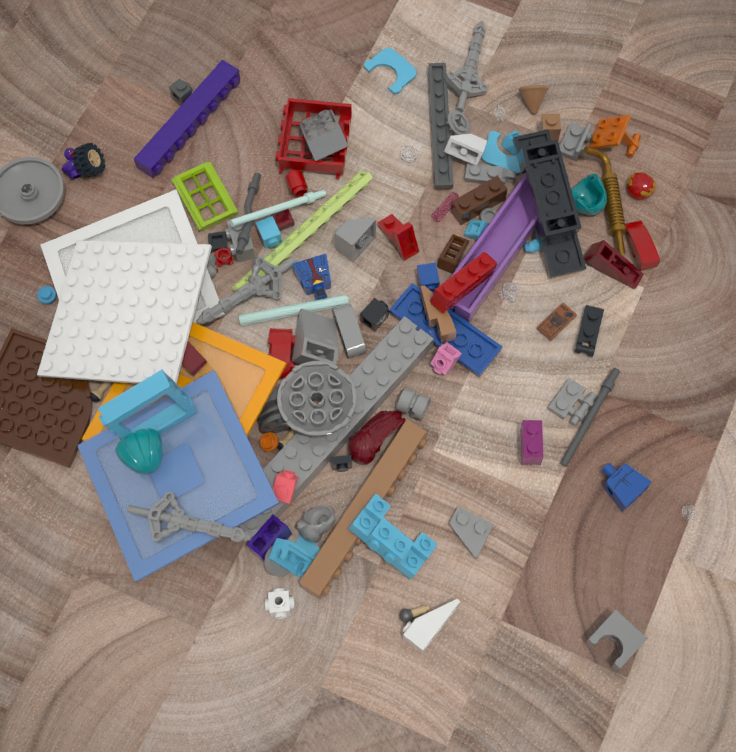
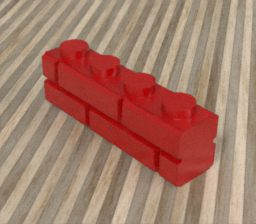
[430,252,497,313]

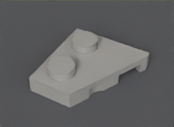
[449,507,494,559]

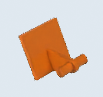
[589,115,641,158]

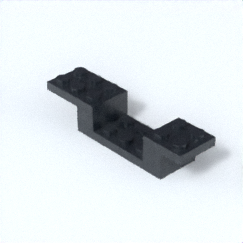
[512,129,586,279]

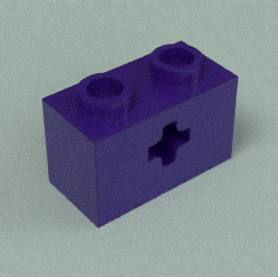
[246,514,292,562]

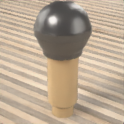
[399,605,430,623]

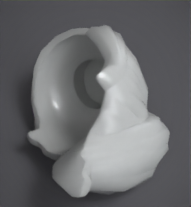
[297,505,336,543]

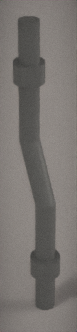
[236,173,261,255]

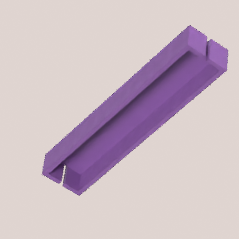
[450,173,569,322]

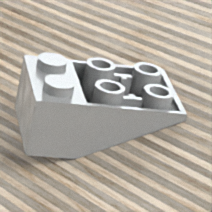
[299,109,348,161]
[292,309,339,365]

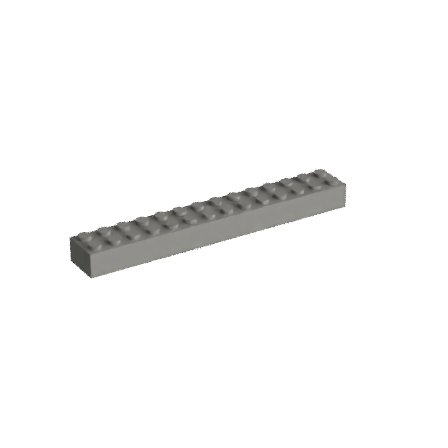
[238,316,434,537]

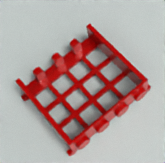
[276,98,352,179]

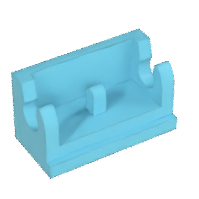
[268,538,315,575]

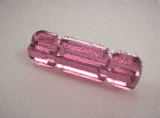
[431,192,459,222]

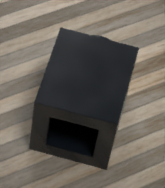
[360,298,389,332]

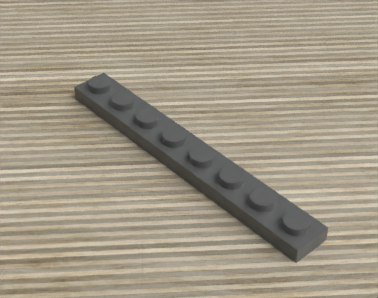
[428,63,453,189]

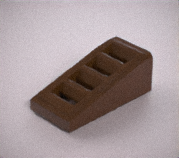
[437,234,470,274]

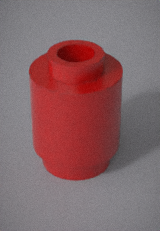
[285,169,308,197]

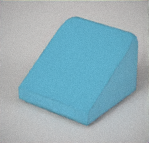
[501,131,521,155]
[464,220,488,241]

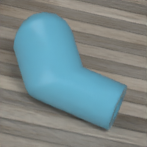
[524,231,541,253]

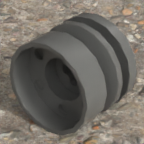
[258,387,291,433]

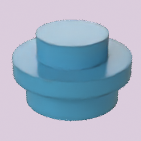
[37,286,56,304]

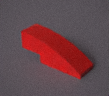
[625,220,660,270]

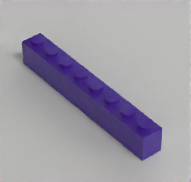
[134,60,241,178]

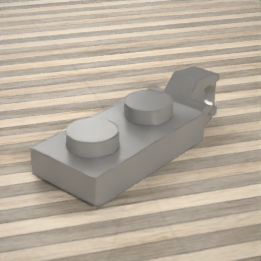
[465,163,516,184]

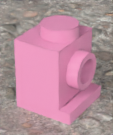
[430,342,462,375]

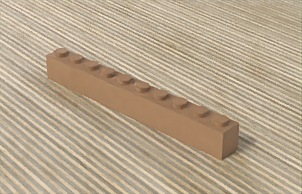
[299,420,428,600]

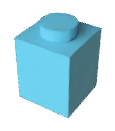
[256,216,282,249]

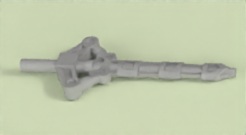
[445,21,488,112]
[196,257,297,324]
[127,492,252,543]

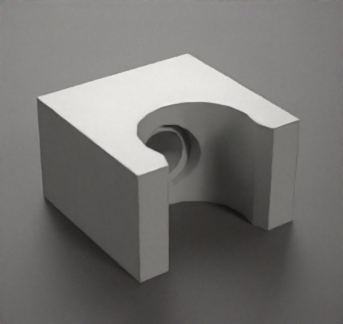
[585,610,648,673]

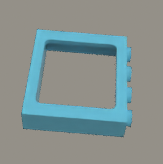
[98,370,198,439]

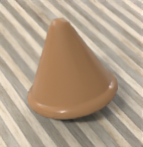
[518,85,549,114]

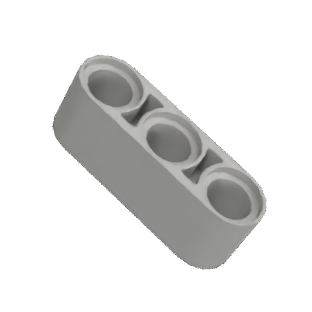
[333,304,367,358]

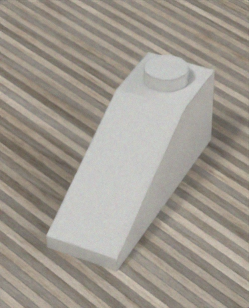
[402,599,460,654]

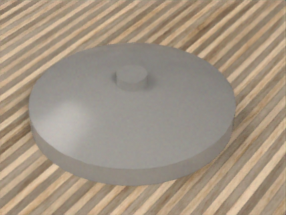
[0,157,65,224]

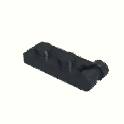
[574,305,604,357]

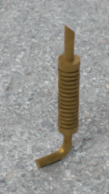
[583,147,627,256]

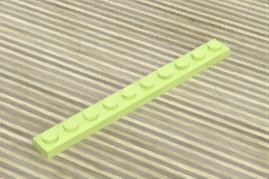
[231,171,373,292]

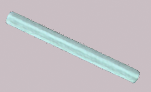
[238,295,349,326]

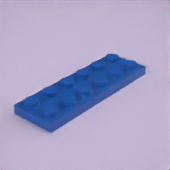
[389,283,503,377]

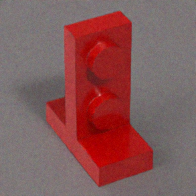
[377,214,420,261]

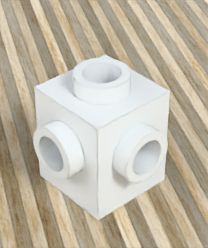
[265,588,295,619]

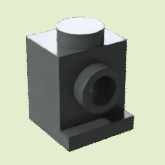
[169,78,193,106]

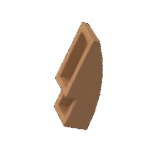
[420,285,457,343]

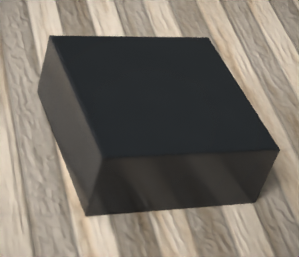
[208,231,228,253]

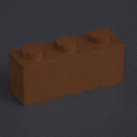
[451,176,508,225]

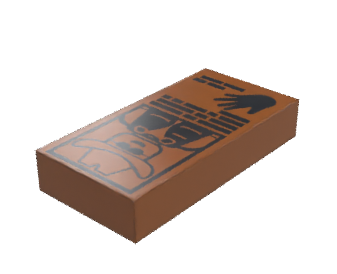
[537,303,577,341]

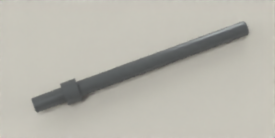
[560,368,620,467]

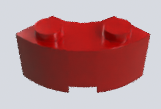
[267,328,296,378]

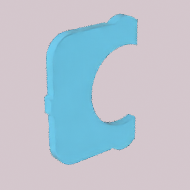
[363,48,416,95]
[481,131,521,175]

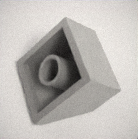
[335,218,376,262]

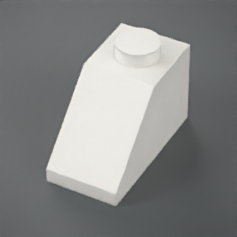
[444,134,487,165]

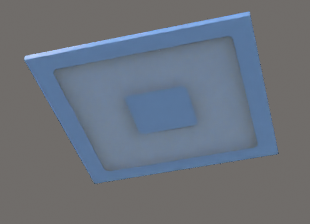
[77,370,280,582]

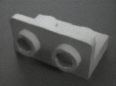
[560,122,593,162]

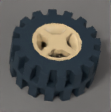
[72,143,105,178]

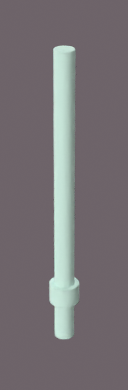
[230,190,326,227]

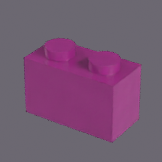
[520,420,543,465]

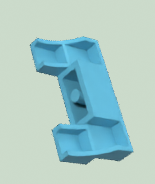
[348,493,437,579]

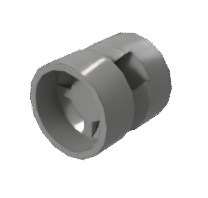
[396,387,431,420]

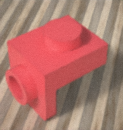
[273,470,300,504]

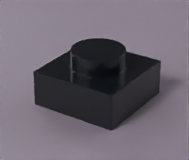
[331,455,352,472]

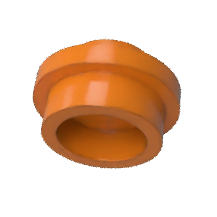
[260,432,279,452]

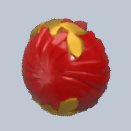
[626,172,656,200]

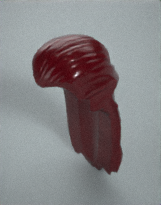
[348,410,406,465]

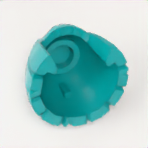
[571,173,607,215]
[115,428,162,474]

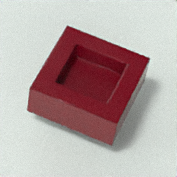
[271,209,295,231]

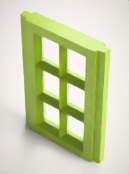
[171,162,238,231]

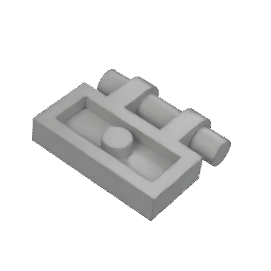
[548,378,597,426]

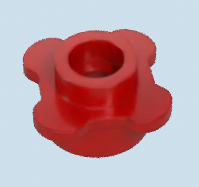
[214,248,234,267]

